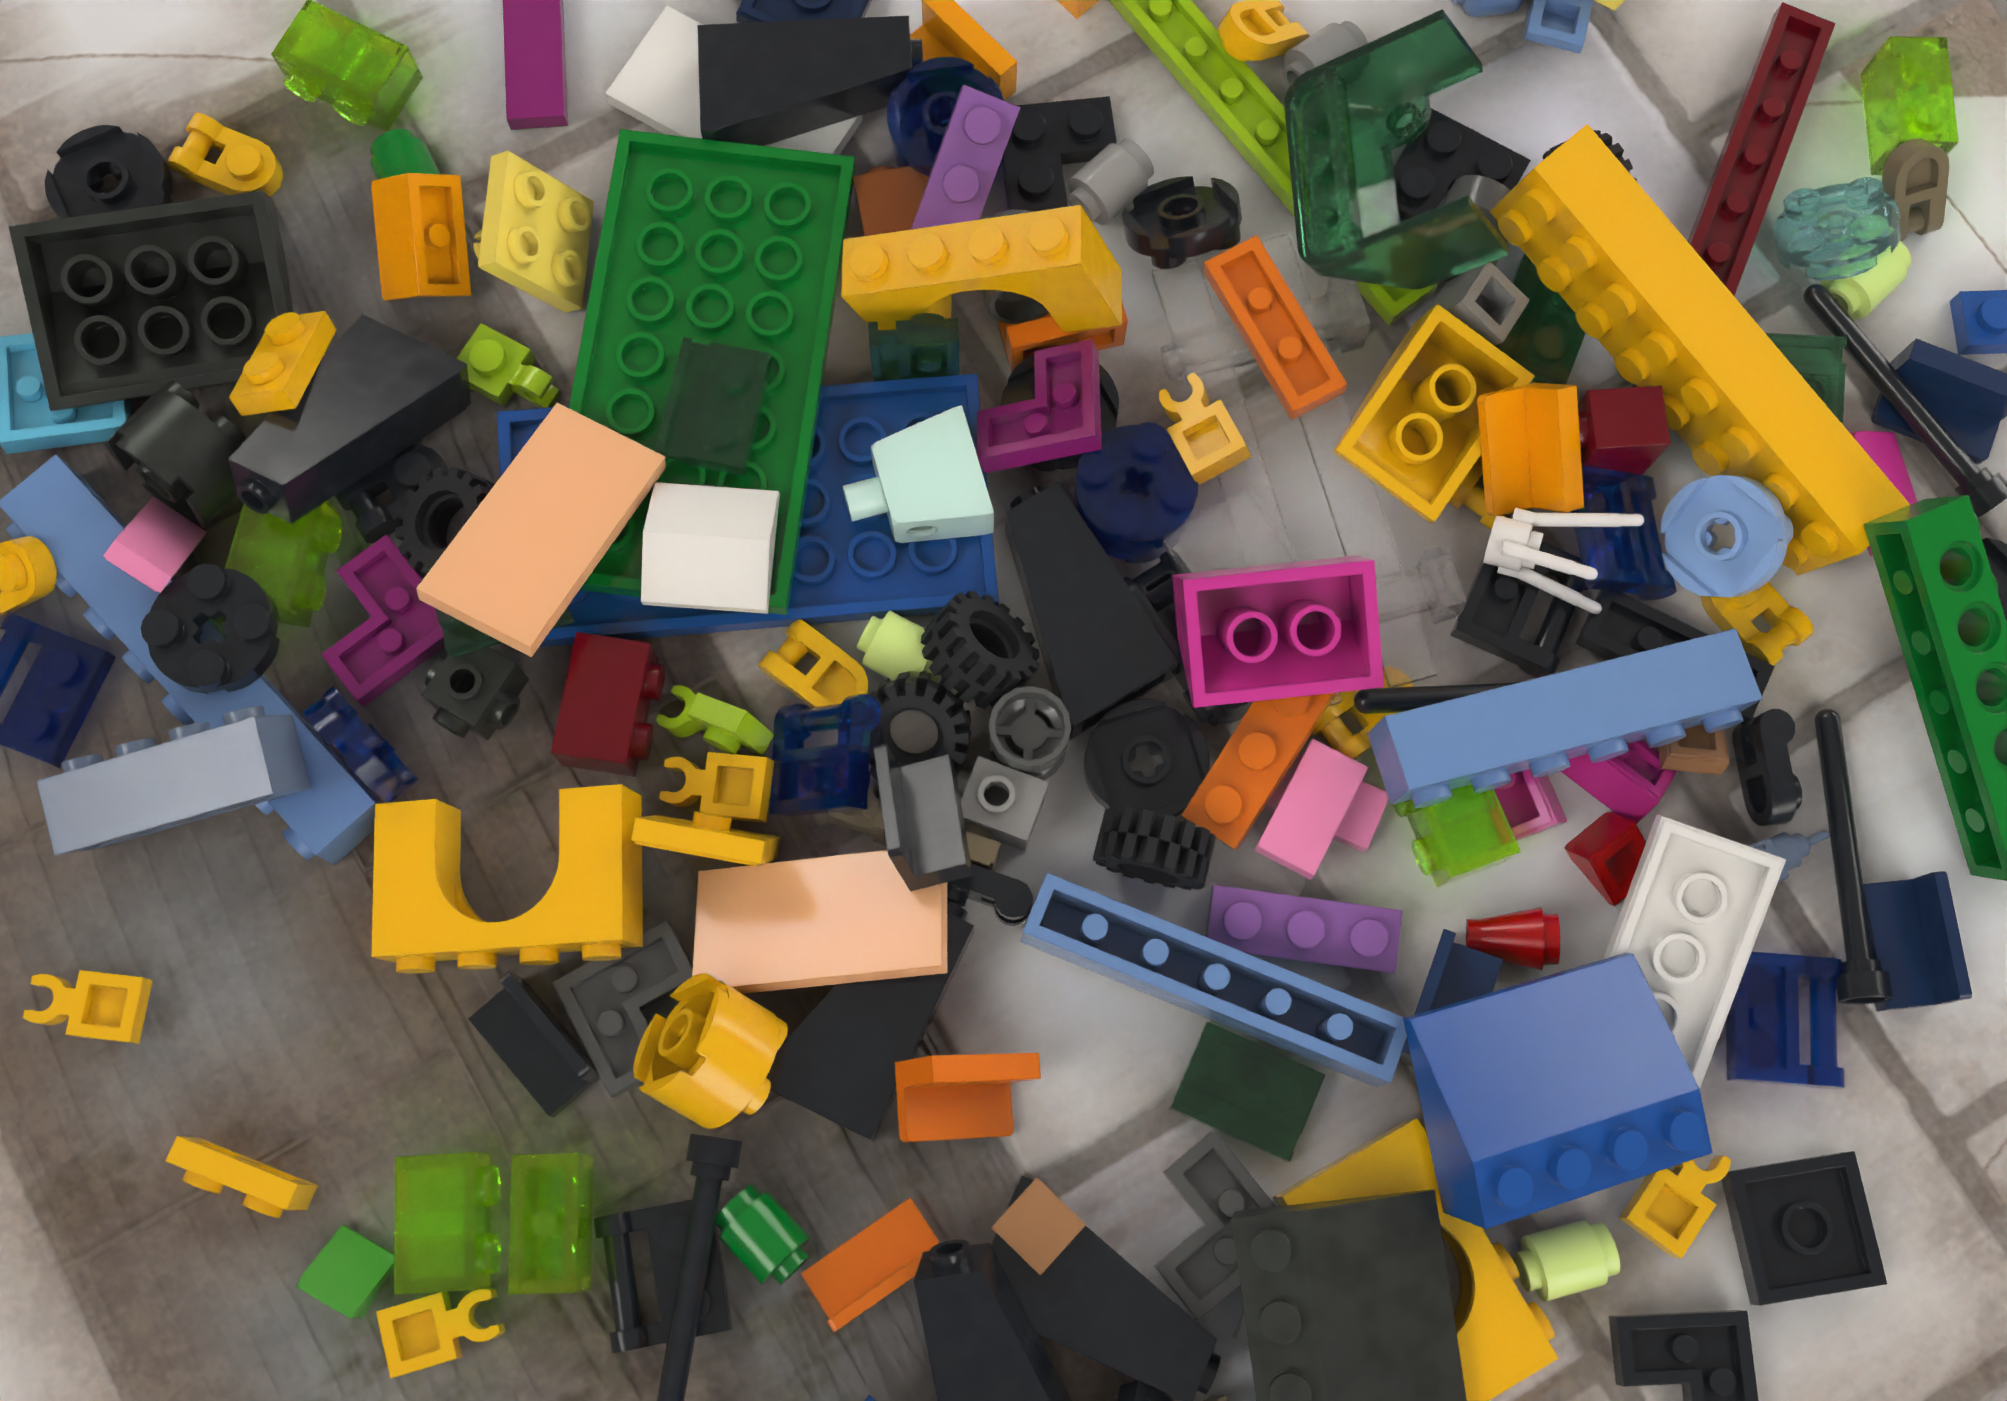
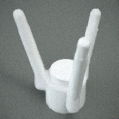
[1483,507,1644,614]

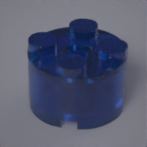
[887,57,1007,181]
[1073,422,1198,564]

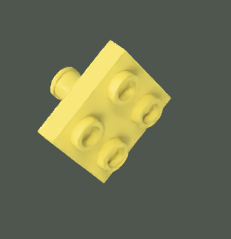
[473,151,594,313]

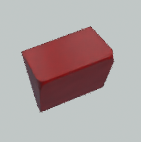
[1564,812,1646,907]

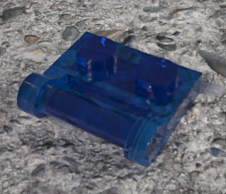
[1571,465,1677,600]
[0,612,116,768]
[770,694,881,816]
[1726,952,1845,1089]

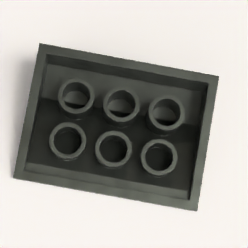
[9,190,293,411]
[1232,1189,1467,1401]

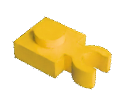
[1159,373,1252,486]
[659,752,775,823]
[23,970,153,1044]
[1619,1155,1731,1259]
[376,1288,505,1379]

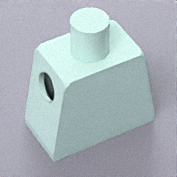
[842,405,994,543]

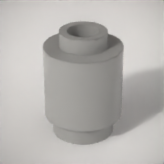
[1283,21,1370,102]
[1068,139,1154,225]

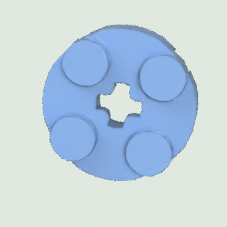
[1660,475,1794,598]

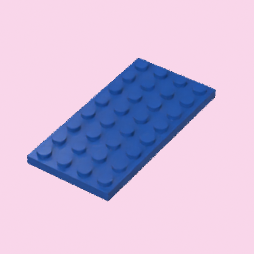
[497,373,999,650]

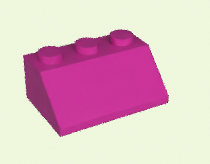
[1172,556,1384,708]

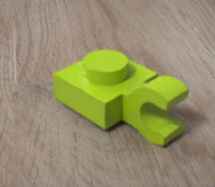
[457,323,561,408]
[656,685,774,756]

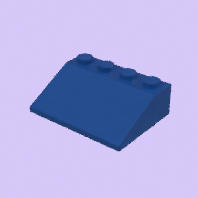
[1403,953,1713,1229]

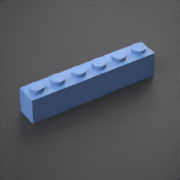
[1367,628,1763,808]
[1021,873,1407,1087]

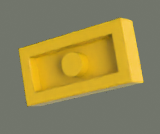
[229,311,337,416]
[165,1136,318,1218]

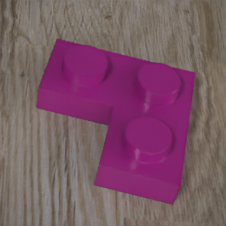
[977,339,1102,473]
[321,534,464,707]

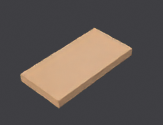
[416,403,666,657]
[692,850,947,994]

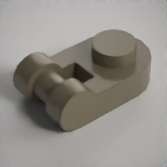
[1871,138,1949,241]

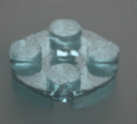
[1774,177,1901,280]

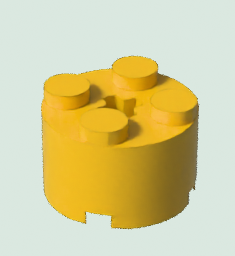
[633,973,788,1129]

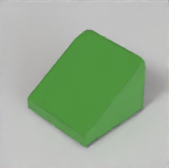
[296,1225,400,1319]

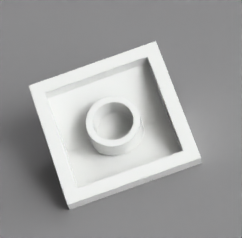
[641,482,780,614]

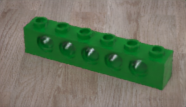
[1864,495,2007,881]

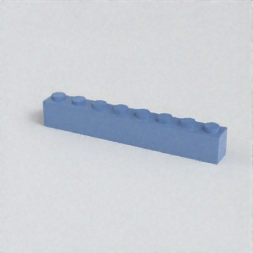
[0,454,381,866]

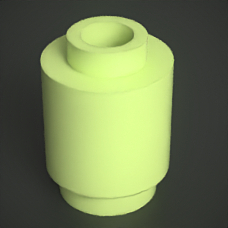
[1821,234,1911,319]
[856,610,940,682]
[1514,1220,1620,1302]

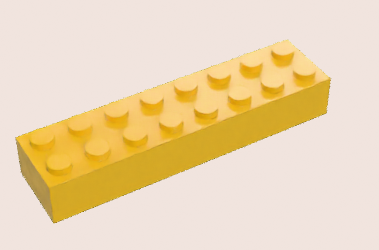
[1490,124,1910,576]

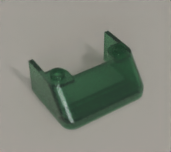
[1284,9,1510,290]

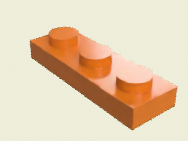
[1203,235,1347,420]
[1181,693,1337,851]

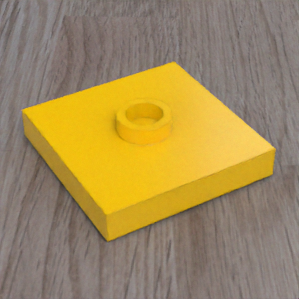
[631,811,781,867]

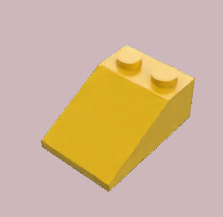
[1333,304,1535,523]

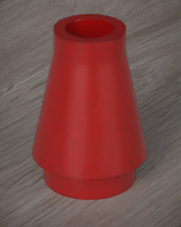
[1466,907,1560,971]

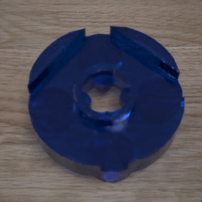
[303,685,419,803]

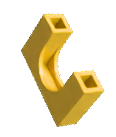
[841,205,1122,354]
[371,784,643,974]
[1273,1118,1559,1401]

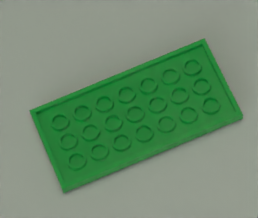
[569,129,856,615]

